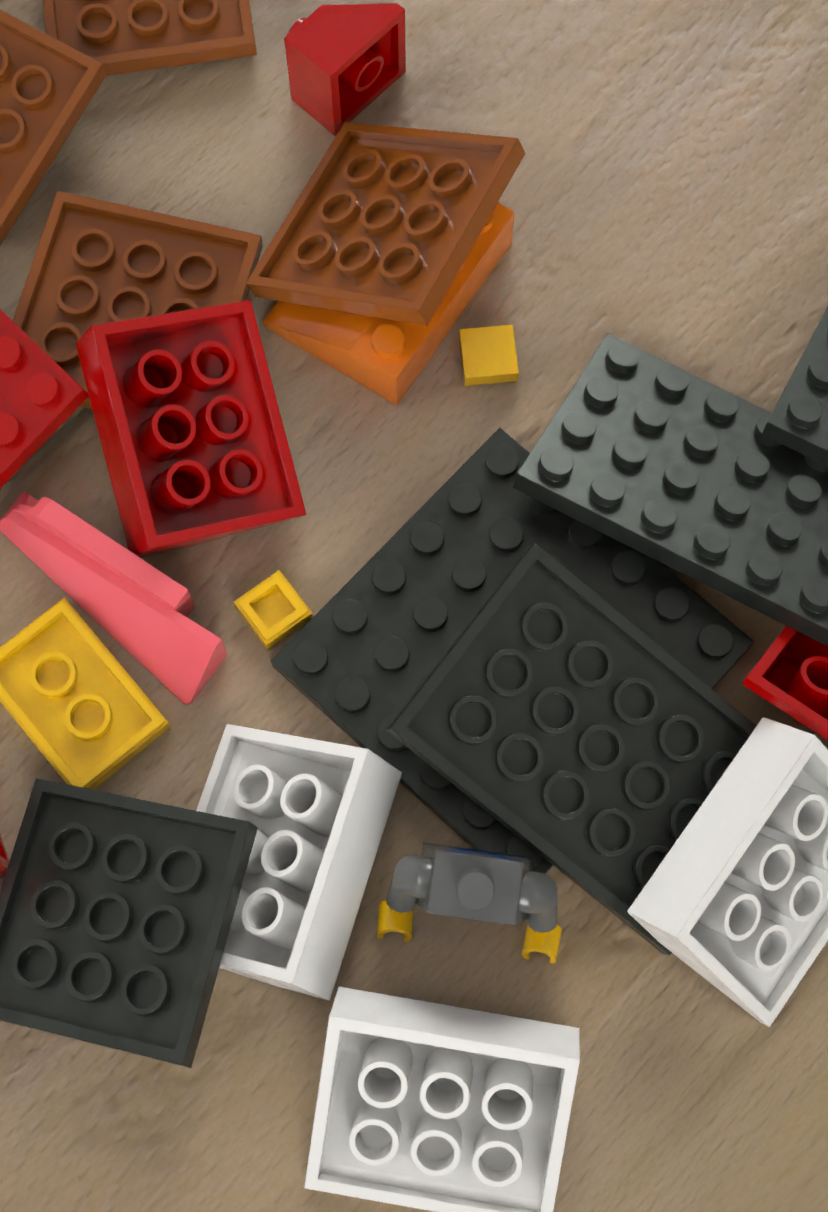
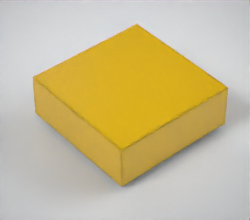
[459,324,519,386]
[234,570,313,651]

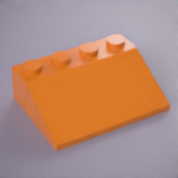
[263,203,515,406]

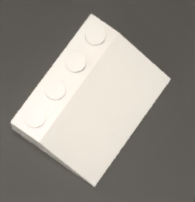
[627,717,828,1028]
[196,724,402,1001]
[304,987,580,1212]

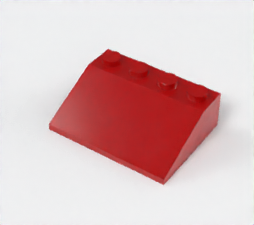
[75,300,307,558]

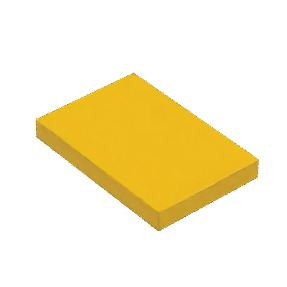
[0,598,171,790]

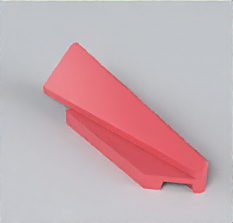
[0,491,227,704]

